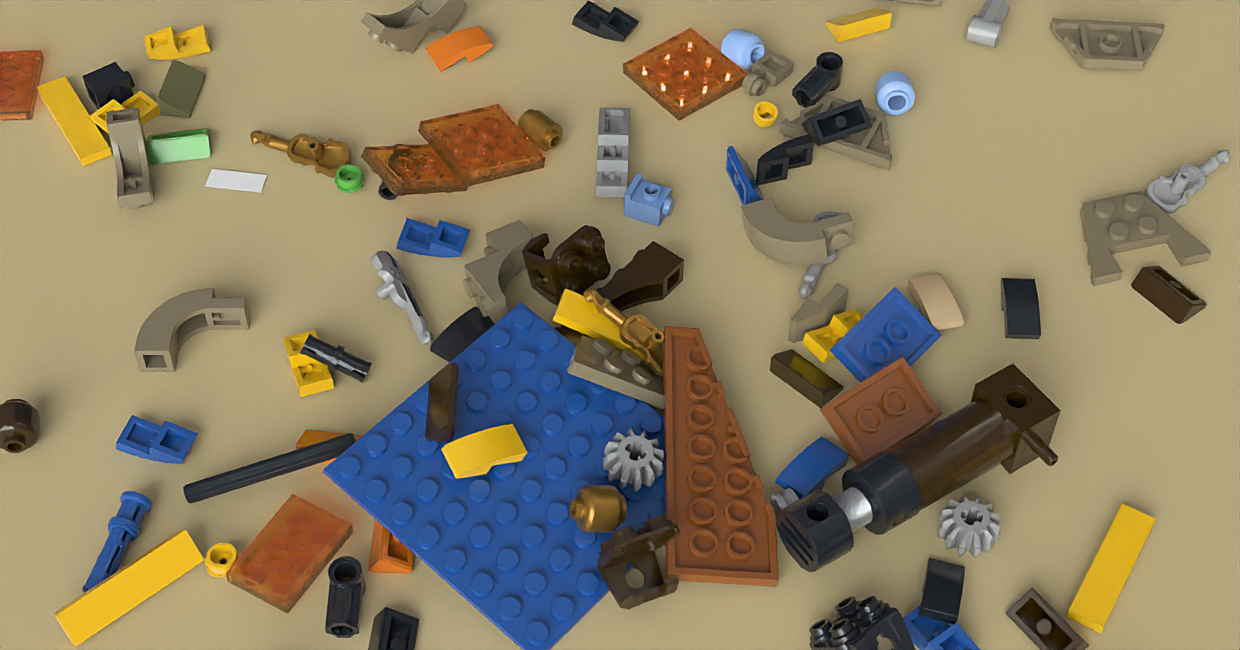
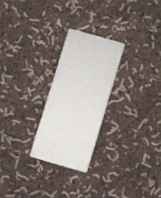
[205,169,267,193]

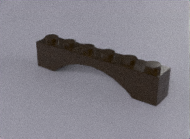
[554,241,684,346]

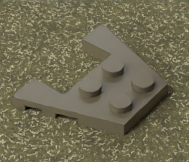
[1080,191,1211,286]

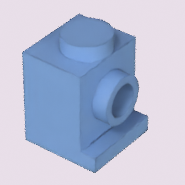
[624,173,675,227]

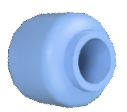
[721,29,765,71]
[875,71,915,116]

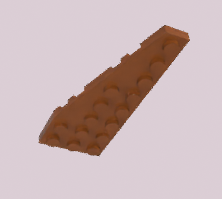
[663,326,779,587]

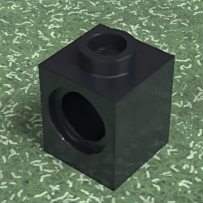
[83,62,135,109]

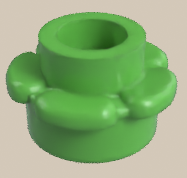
[334,164,365,193]

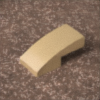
[908,273,964,330]

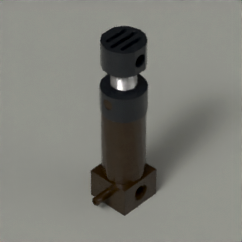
[776,363,1061,572]

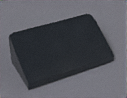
[802,99,873,147]
[368,607,419,650]

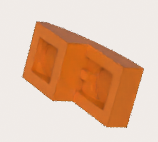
[425,26,494,72]

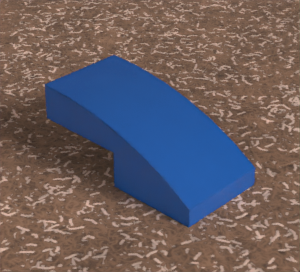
[396,218,470,258]
[116,415,198,464]
[775,436,850,499]
[903,606,980,650]

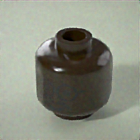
[0,399,40,453]

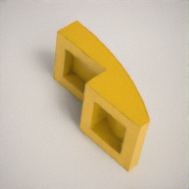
[144,24,211,60]
[90,90,160,134]
[801,309,864,364]
[282,329,334,398]
[441,424,528,479]

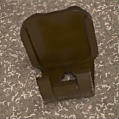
[522,225,611,306]
[597,514,681,610]

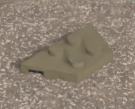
[1050,19,1165,70]
[780,95,892,170]
[567,335,664,409]

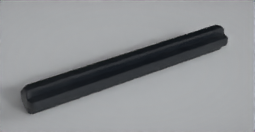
[183,433,356,503]

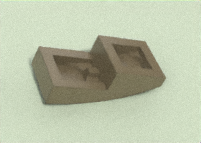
[788,284,848,343]

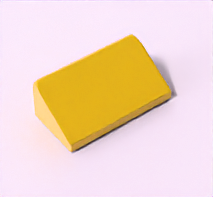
[826,8,892,43]

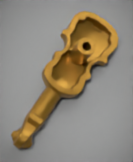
[250,130,351,178]
[584,288,665,377]

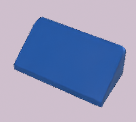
[726,146,764,205]

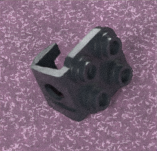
[809,596,916,650]

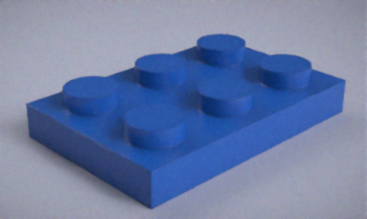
[830,287,942,383]

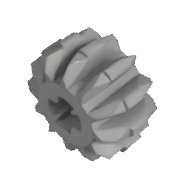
[603,428,664,492]
[938,494,1001,558]

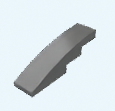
[596,108,630,198]

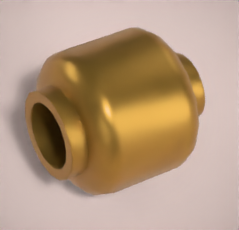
[570,485,627,533]

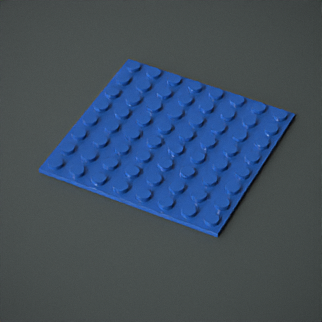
[323,302,665,650]

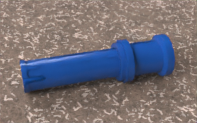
[82,491,153,593]

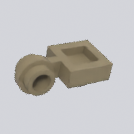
[742,51,794,96]

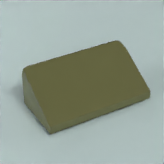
[157,60,206,118]

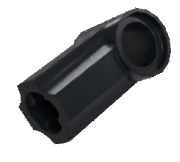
[792,52,843,108]
[325,556,366,638]

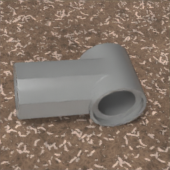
[966,0,1010,48]

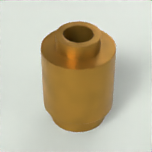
[518,109,563,151]

